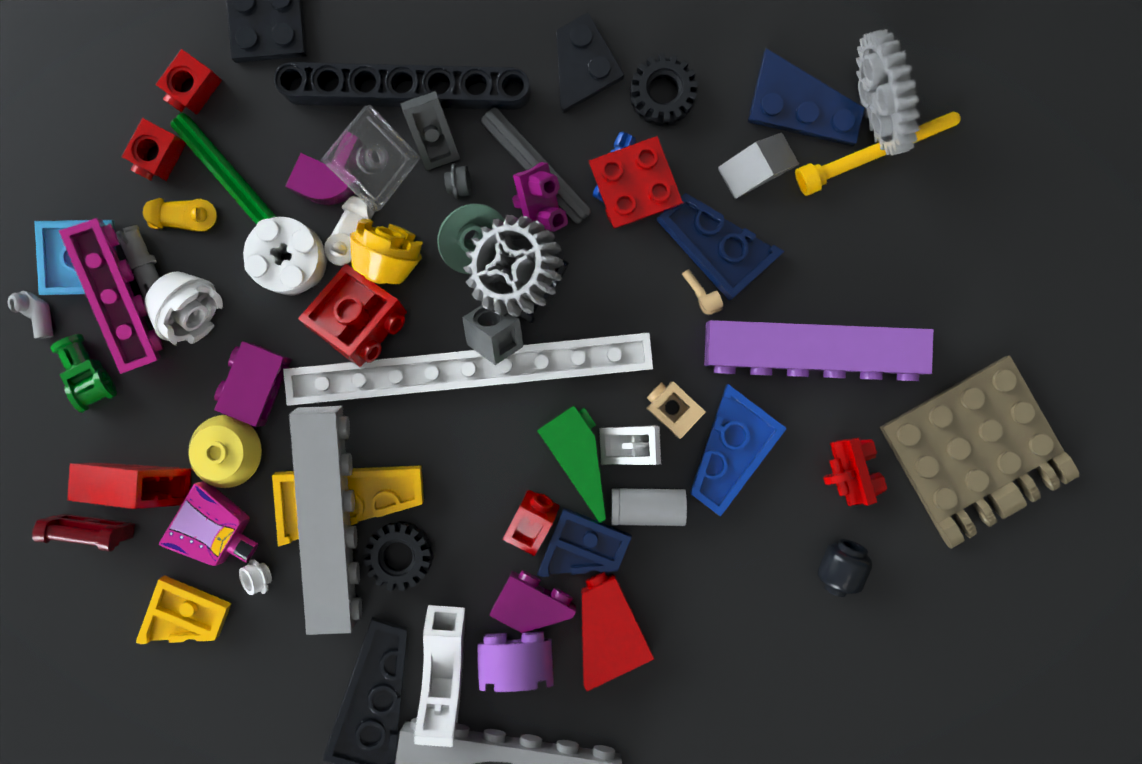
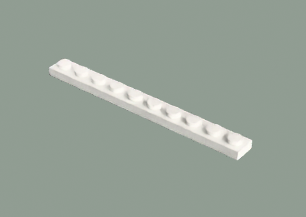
[283,333,653,406]

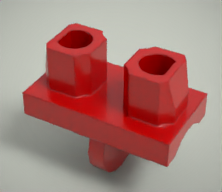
[823,438,887,506]

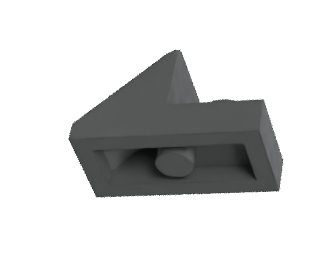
[401,91,460,171]

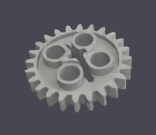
[856,29,920,156]

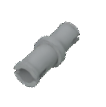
[116,225,159,301]

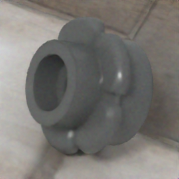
[444,163,471,200]

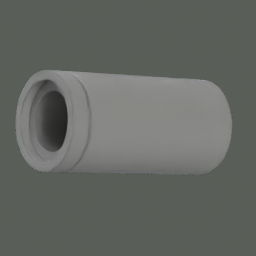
[611,488,687,526]

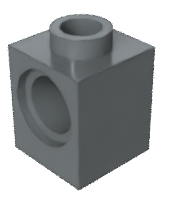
[462,305,523,365]

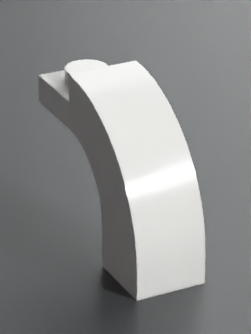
[414,605,465,747]

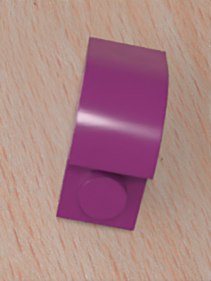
[285,131,364,205]

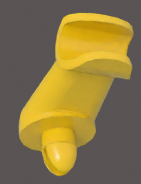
[143,198,217,232]

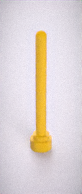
[795,112,961,196]

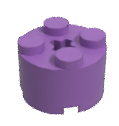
[477,631,554,692]

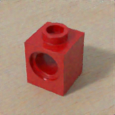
[155,49,222,115]
[121,118,186,181]

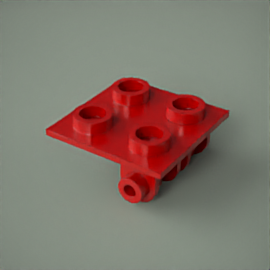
[588,136,683,229]

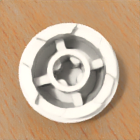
[144,271,223,345]

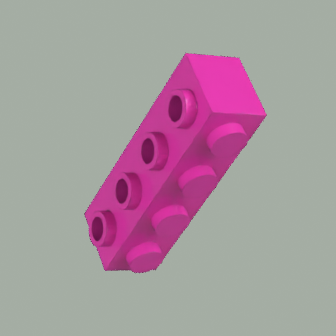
[59,218,164,374]

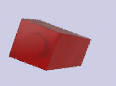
[67,463,191,509]
[581,572,654,691]

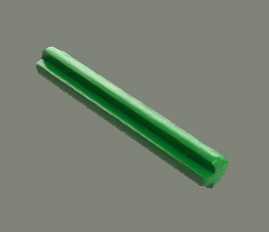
[171,113,276,225]

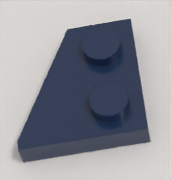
[537,507,632,577]

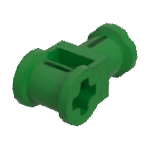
[50,334,117,413]

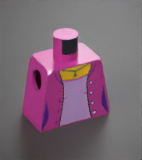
[158,481,258,566]

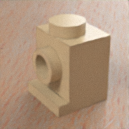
[646,381,706,439]

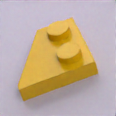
[136,575,232,644]

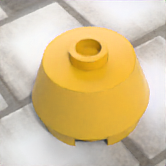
[350,219,423,284]

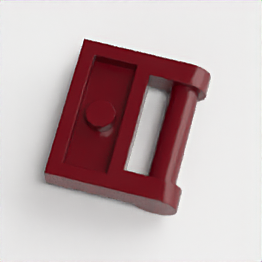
[32,514,135,552]

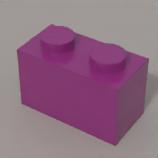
[214,341,292,427]

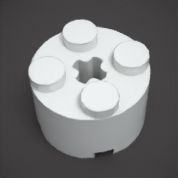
[243,217,327,295]

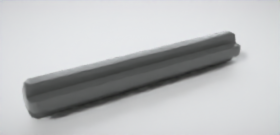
[481,107,591,224]

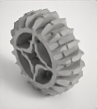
[463,215,564,317]

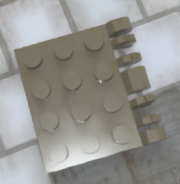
[879,356,1079,549]

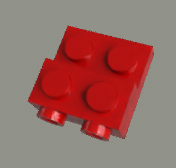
[298,263,407,368]

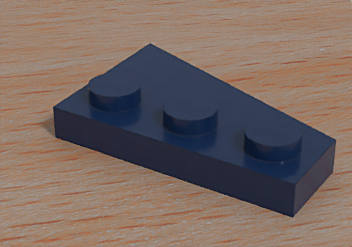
[748,48,864,146]
[656,193,785,301]

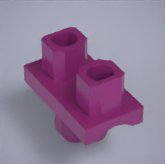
[512,162,568,232]

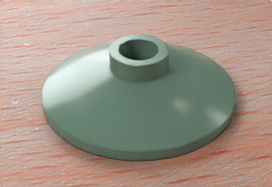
[437,203,505,274]

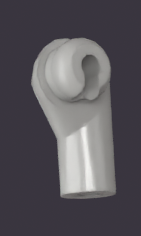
[8,291,54,339]

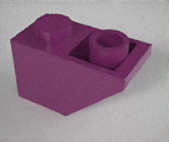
[489,570,576,633]

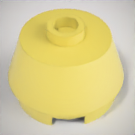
[188,415,262,488]

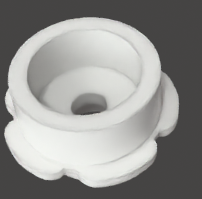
[239,559,272,595]

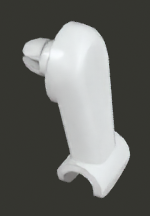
[324,196,376,266]

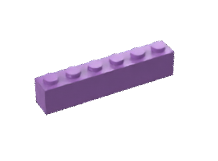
[704,320,933,381]

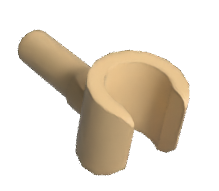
[682,269,723,315]

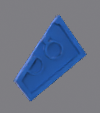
[690,384,787,517]

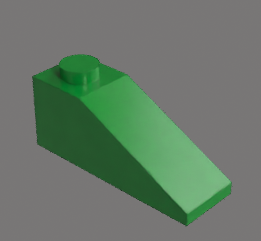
[537,406,606,523]

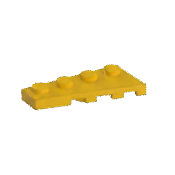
[272,465,424,547]

